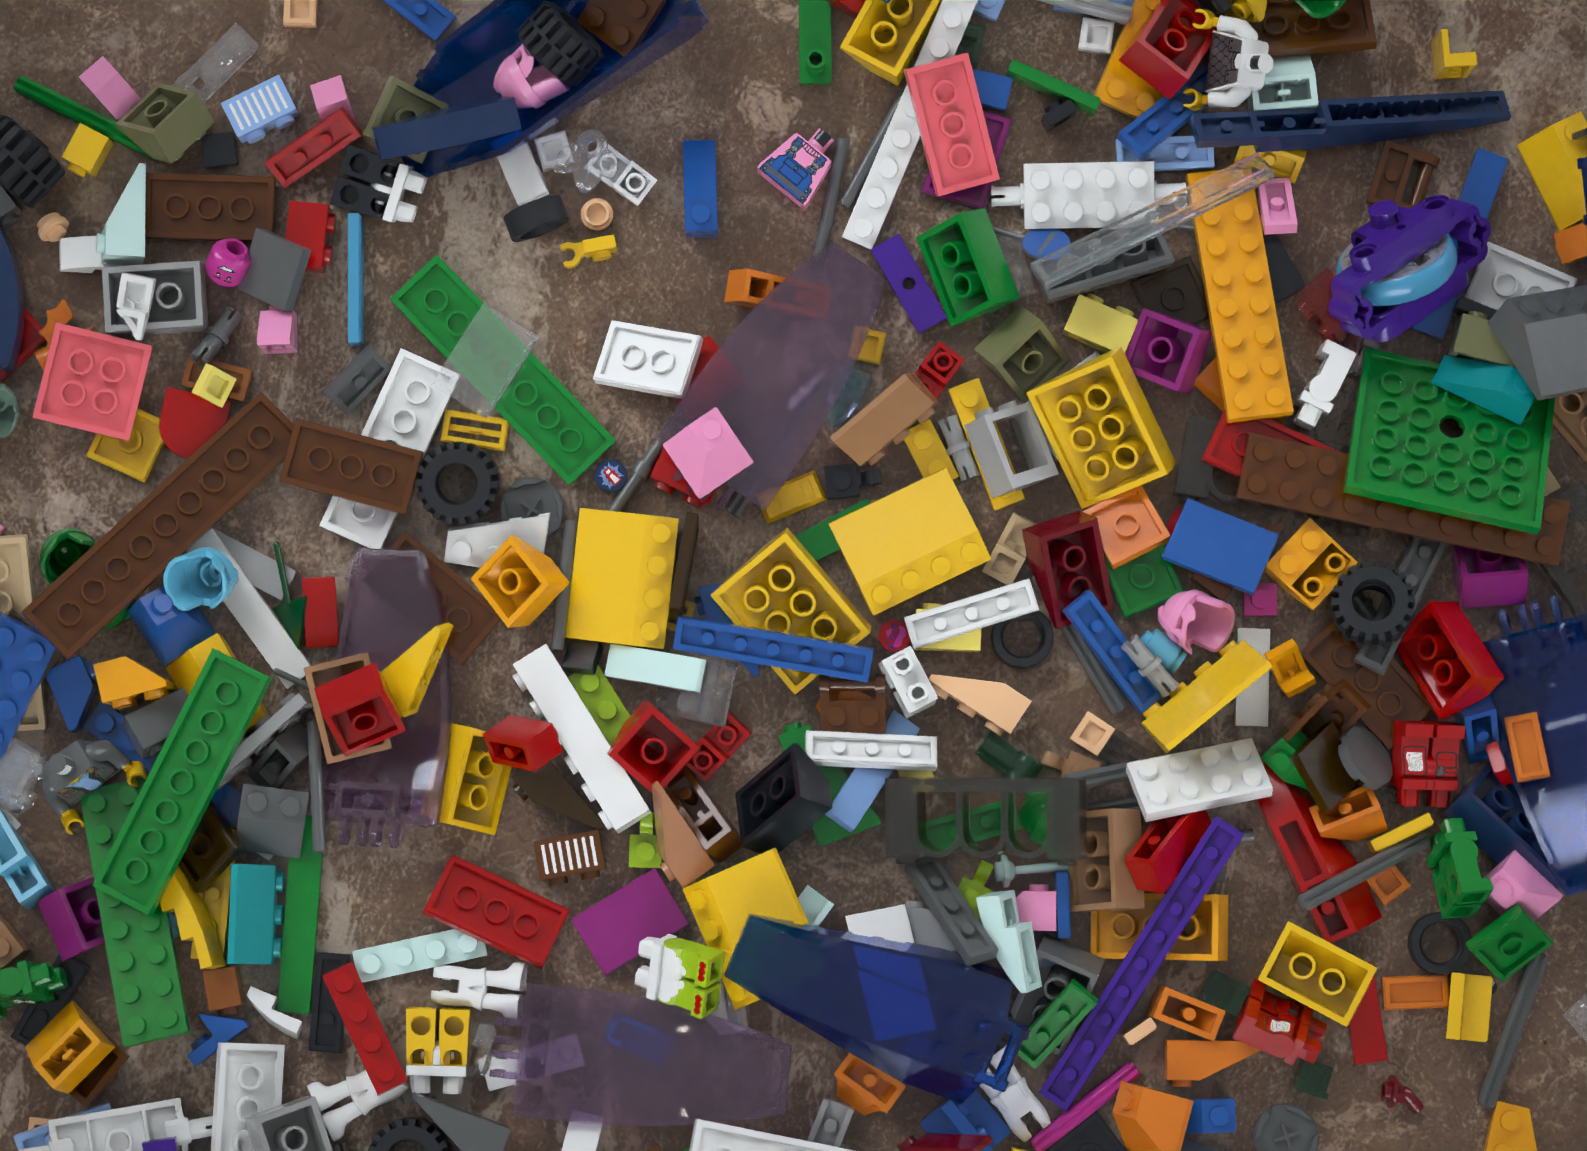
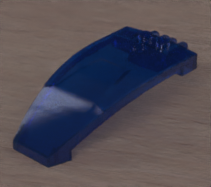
[1483,595,1587,896]

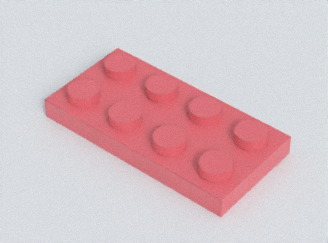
[904,53,1000,196]

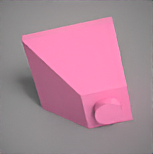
[662,407,754,499]
[1482,850,1563,921]

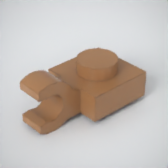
[1040,750,1101,793]

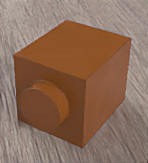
[202,965,246,1016]

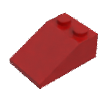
[1118,0,1217,100]

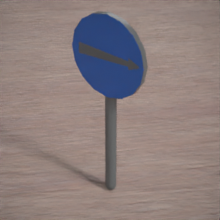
[992,226,1071,261]

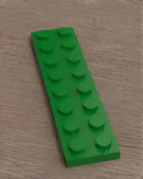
[390,254,617,486]
[92,649,273,916]
[80,777,191,1048]

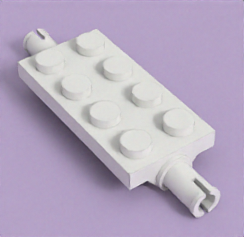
[991,161,1186,229]
[18,1098,213,1151]

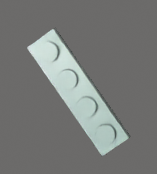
[352,929,488,983]

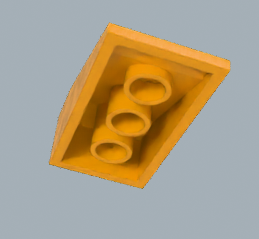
[1090,893,1229,961]

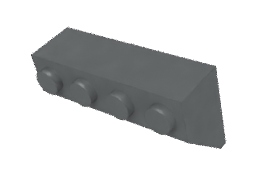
[1031,219,1174,305]

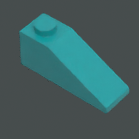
[1431,355,1535,425]

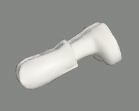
[430,961,527,1024]
[960,1040,1051,1142]
[307,1070,410,1142]

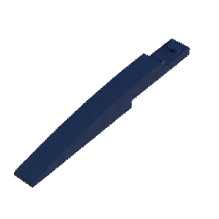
[1190,90,1511,152]

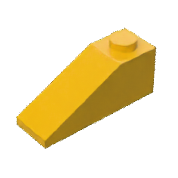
[381,622,454,717]

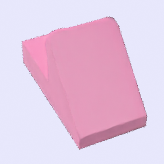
[1257,178,1298,235]

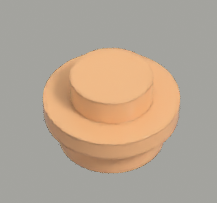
[581,198,613,231]
[37,212,69,242]

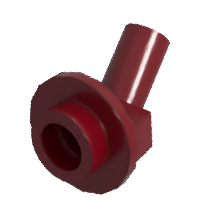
[1381,1075,1424,1114]

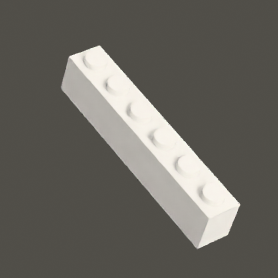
[512,644,652,834]

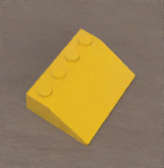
[1026,347,1177,509]
[828,467,991,616]
[565,508,679,649]
[710,527,871,694]
[1141,640,1273,754]
[683,847,829,1010]

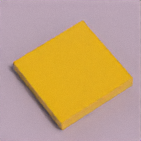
[86,409,165,484]

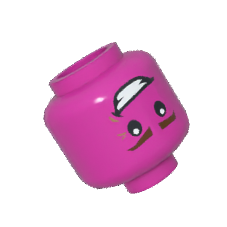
[205,238,251,287]

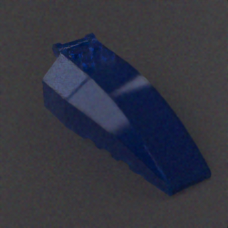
[724,914,1031,1103]

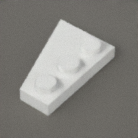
[444,513,550,568]

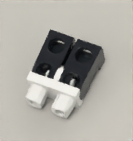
[329,144,427,222]

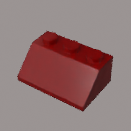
[1396,601,1505,719]

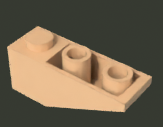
[929,674,1032,736]

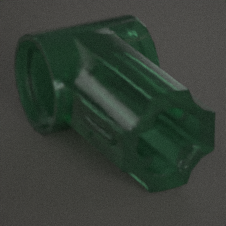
[975,731,1044,793]

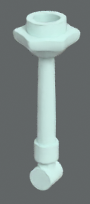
[994,855,1069,888]

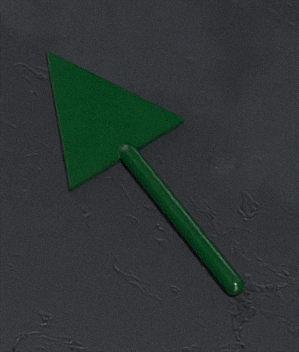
[272,542,307,650]

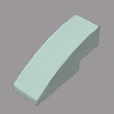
[604,644,706,692]
[976,890,1042,993]

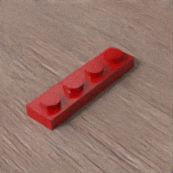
[322,962,408,1096]

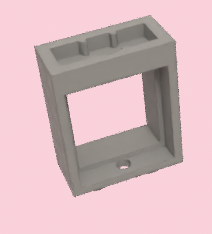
[964,400,1059,498]

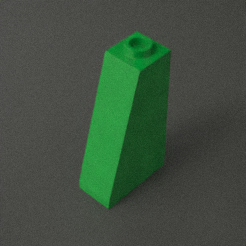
[778,721,881,847]

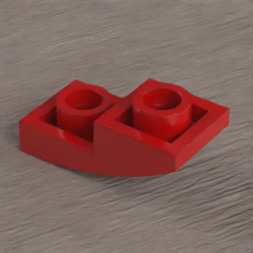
[915,341,965,399]
[302,576,339,648]
[685,710,753,783]

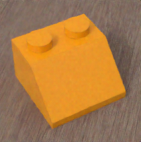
[470,535,570,628]

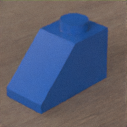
[46,656,99,733]
[1455,695,1500,764]
[1185,1097,1236,1133]

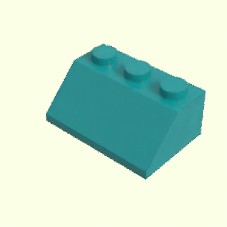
[227,864,285,964]

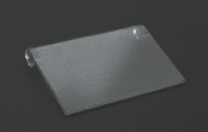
[431,303,540,419]

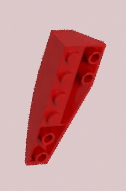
[1255,755,1382,943]

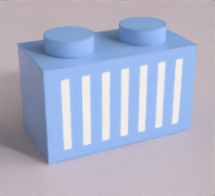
[221,75,300,144]

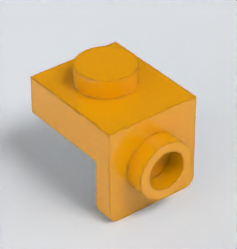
[1264,639,1316,698]

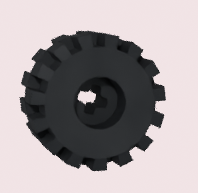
[0,114,66,208]

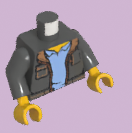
[42,740,147,835]

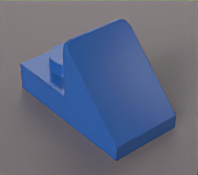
[187,1013,252,1066]

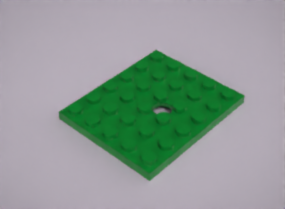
[1343,347,1555,535]

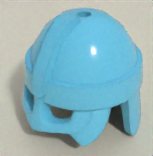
[163,547,239,611]

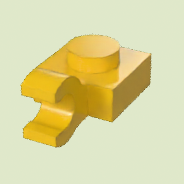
[560,234,618,269]

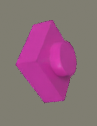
[1243,583,1277,617]

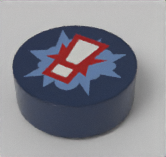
[594,460,627,493]

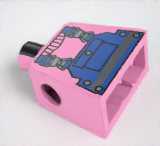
[757,128,834,211]

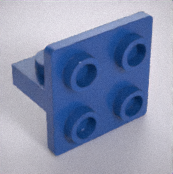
[920,1084,1011,1151]

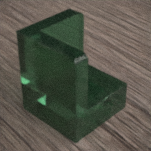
[955,23,986,69]
[1198,970,1251,1017]
[1291,1058,1334,1100]

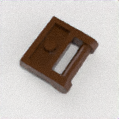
[1365,140,1440,209]
[819,674,886,734]

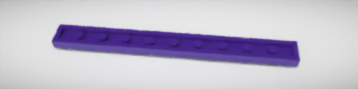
[1039,816,1245,1111]

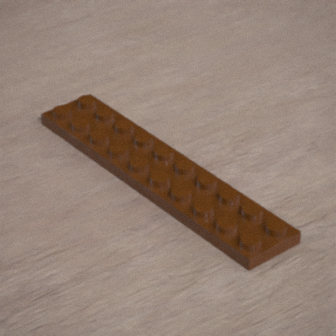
[22,392,294,661]
[1235,433,1571,567]

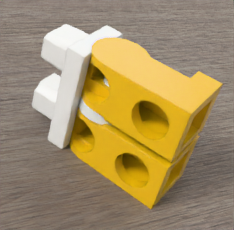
[406,1007,472,1094]

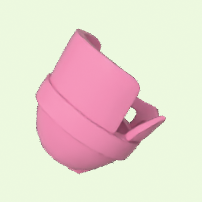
[493,44,570,109]
[1158,589,1235,655]

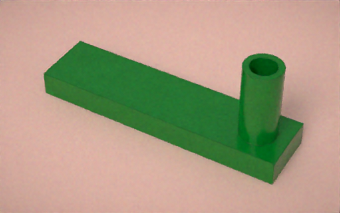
[799,0,832,85]

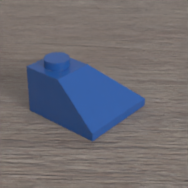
[128,585,216,666]

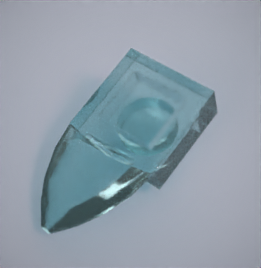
[826,360,873,428]

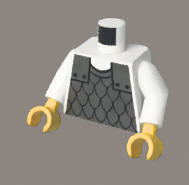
[1183,9,1273,111]

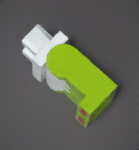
[634,934,725,1019]

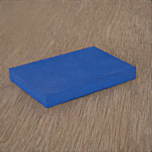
[1162,498,1279,596]

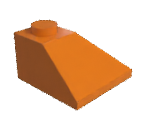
[1112,1081,1194,1151]

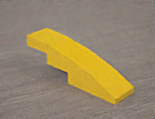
[160,866,226,970]

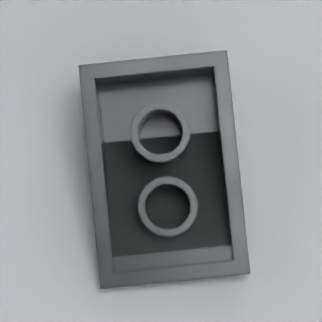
[1009,933,1105,1056]

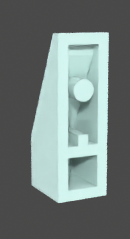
[96,163,146,266]

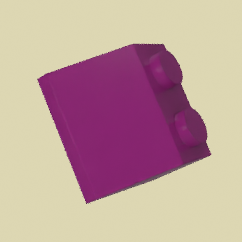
[1126,308,1212,393]
[1451,545,1529,608]
[37,877,105,961]

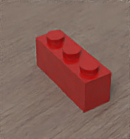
[1124,810,1211,894]

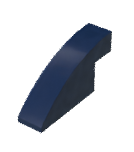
[372,96,522,160]
[0,227,25,373]

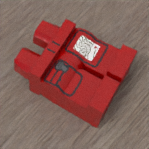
[1390,720,1465,808]
[1232,978,1327,1066]

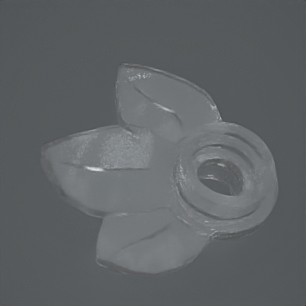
[554,129,618,194]
[467,1019,496,1079]

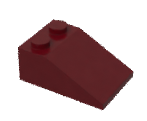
[1022,510,1114,629]

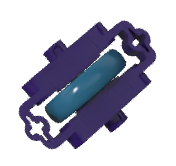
[1328,195,1491,342]

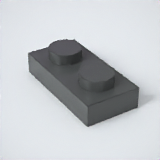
[323,345,391,415]

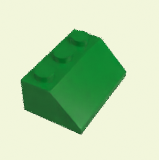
[916,208,1020,327]

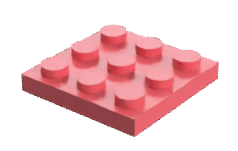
[33,322,153,442]

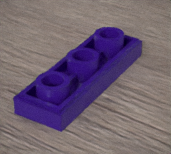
[870,234,947,335]

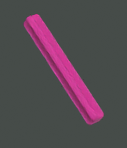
[1029,1062,1140,1151]

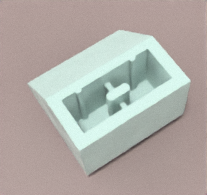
[1247,55,1319,111]

